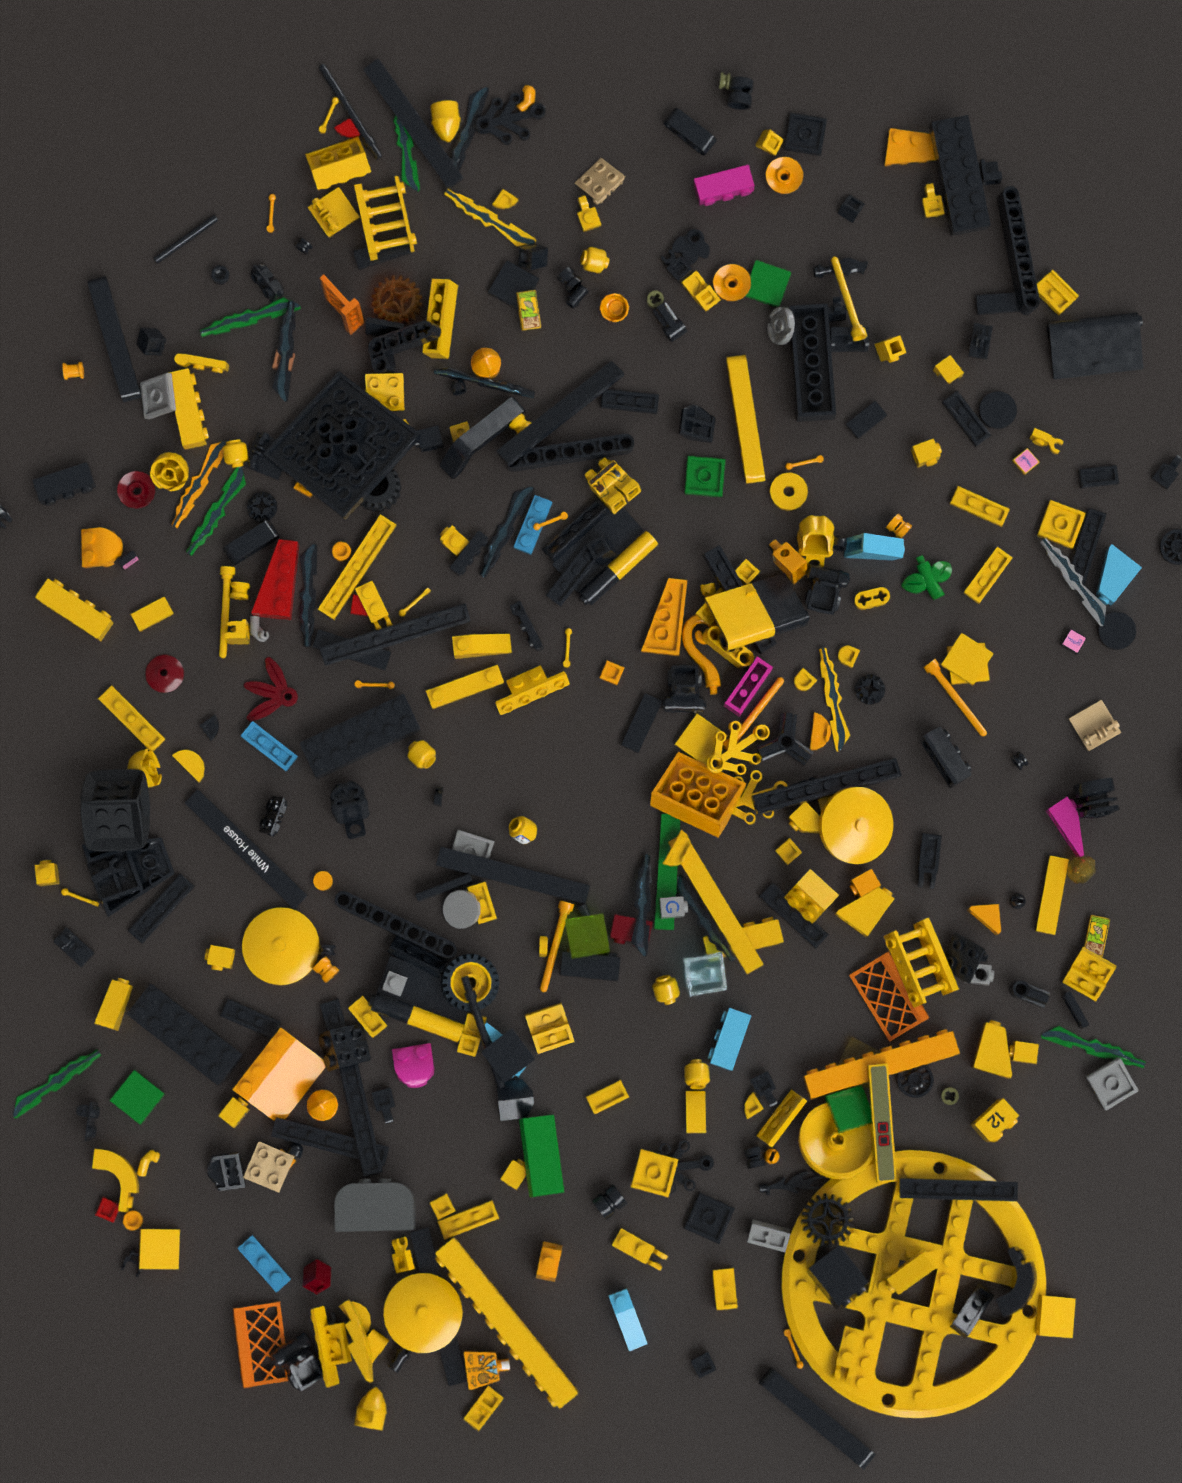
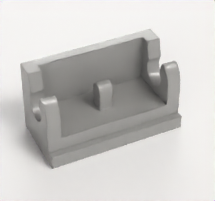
[747,1219,790,1252]

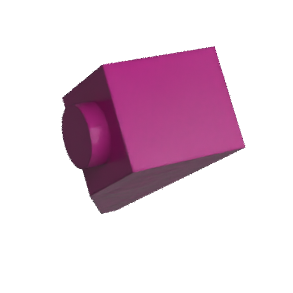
[1046,797,1084,859]

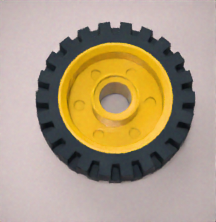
[441,954,499,1012]

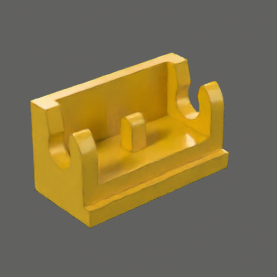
[225,619,250,644]
[712,1268,738,1310]

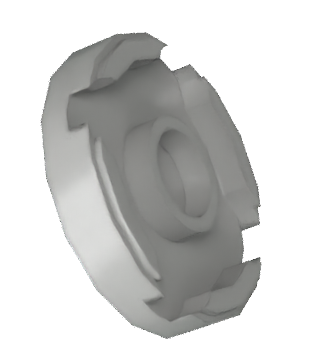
[767,307,795,345]
[443,890,480,929]

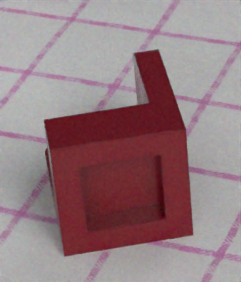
[302,1259,331,1295]

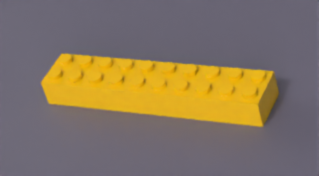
[435,1237,578,1409]

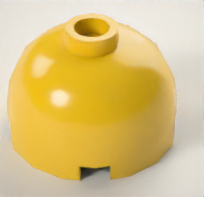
[150,452,189,492]
[127,749,162,788]

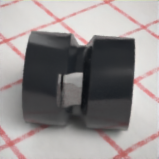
[727,77,754,110]
[591,1184,628,1220]

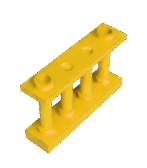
[354,176,417,261]
[884,918,959,1008]

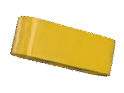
[703,626,754,669]

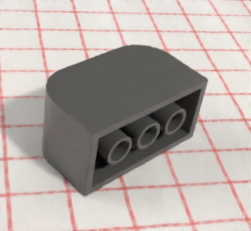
[335,1179,416,1232]

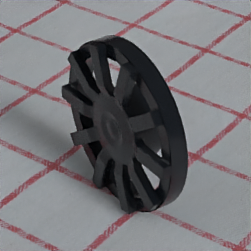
[897,1065,934,1098]

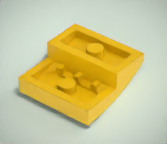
[1062,947,1117,1001]
[525,1003,575,1054]

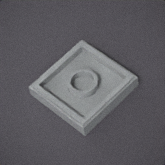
[140,373,176,419]
[452,830,495,878]
[1085,1057,1139,1110]

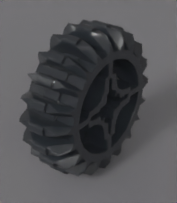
[801,1193,854,1247]

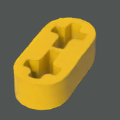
[854,587,890,610]

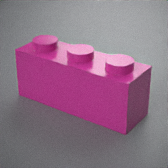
[694,165,755,206]
[724,656,773,717]

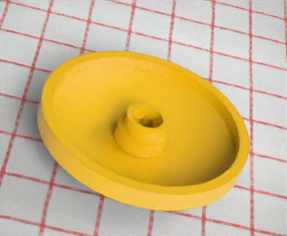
[819,787,893,864]
[242,908,320,985]
[798,1103,874,1179]
[384,1273,462,1353]

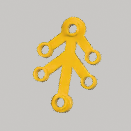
[706,721,770,775]
[732,770,788,825]

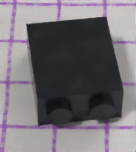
[807,1245,869,1310]

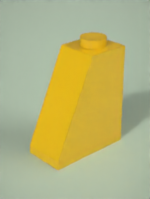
[835,887,895,937]
[95,978,133,1031]
[971,1020,1012,1079]
[885,1250,938,1295]

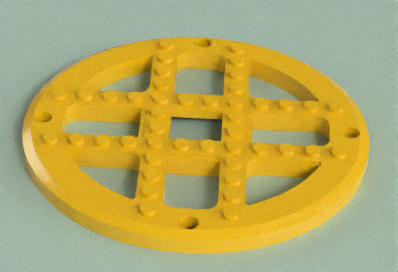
[781,1150,1046,1418]

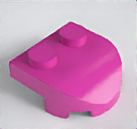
[392,1043,435,1088]

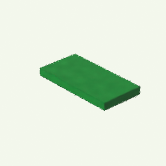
[519,1115,564,1197]

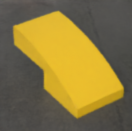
[681,271,721,312]
[457,1012,487,1057]
[686,1091,706,1133]
[463,1386,504,1432]

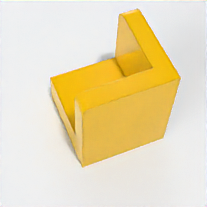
[933,355,964,384]

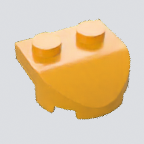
[81,527,123,568]

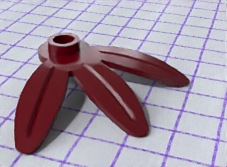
[244,657,298,721]

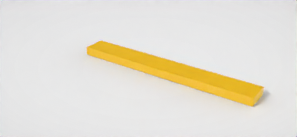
[668,837,764,974]

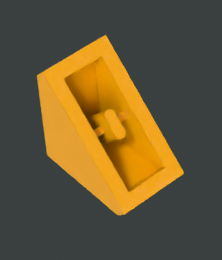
[967,904,1001,935]

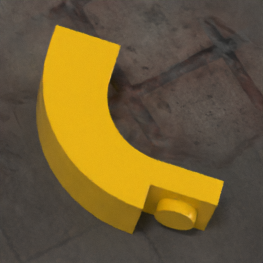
[92,1149,139,1212]

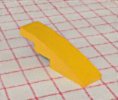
[342,1300,373,1383]

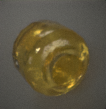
[1067,856,1096,884]

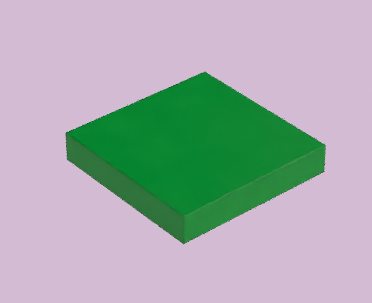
[745,260,791,308]
[684,456,725,497]
[110,1070,165,1125]
[825,1085,872,1133]

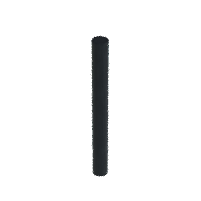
[153,215,219,264]

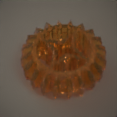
[371,275,422,324]

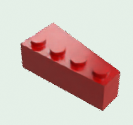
[251,540,299,620]

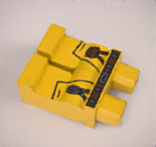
[585,457,641,514]

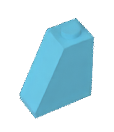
[844,533,905,560]
[1096,544,1142,606]

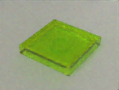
[565,913,610,958]

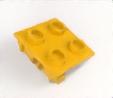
[308,187,360,238]
[365,373,405,411]

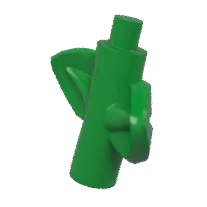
[901,555,952,601]

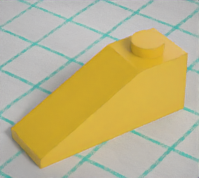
[452,634,512,659]

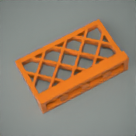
[320,274,364,335]
[849,951,930,1042]
[232,1302,289,1388]

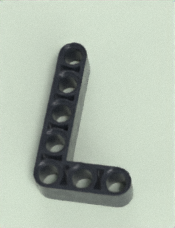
[439,397,526,479]

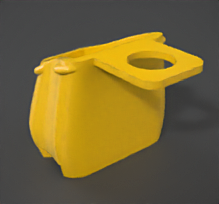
[797,515,834,568]

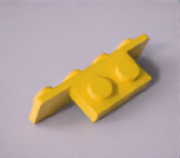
[495,665,570,715]
[311,1306,352,1387]

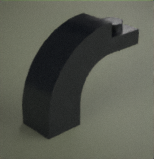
[996,1246,1037,1317]

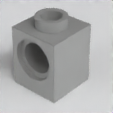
[964,964,994,986]

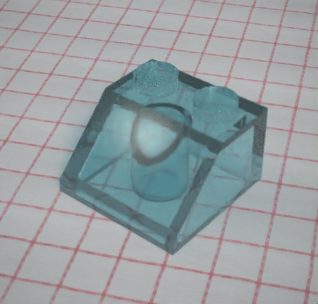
[683,952,728,997]

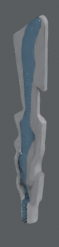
[1040,538,1106,626]

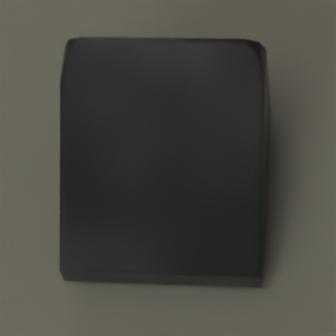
[838,194,865,223]

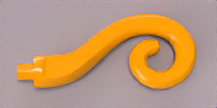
[682,615,721,695]

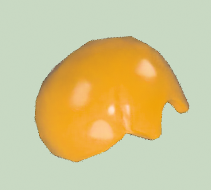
[600,293,629,322]

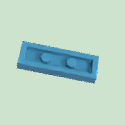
[514,495,553,555]
[241,721,298,772]
[237,1235,291,1293]

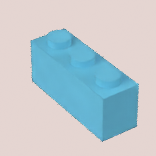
[708,1008,751,1071]

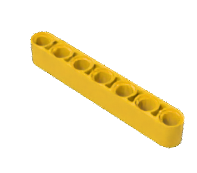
[726,355,765,484]

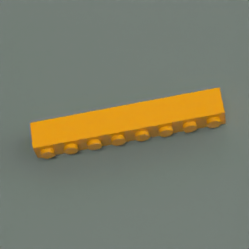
[803,1029,960,1099]

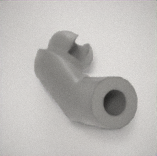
[250,616,269,642]

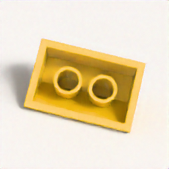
[305,137,371,190]

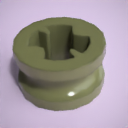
[719,72,730,90]
[647,291,664,309]
[941,1087,959,1105]

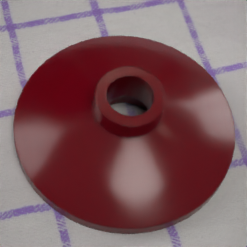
[117,471,156,509]
[146,655,184,693]

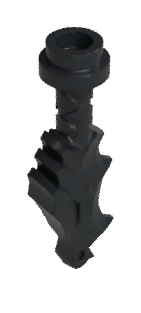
[813,257,868,279]

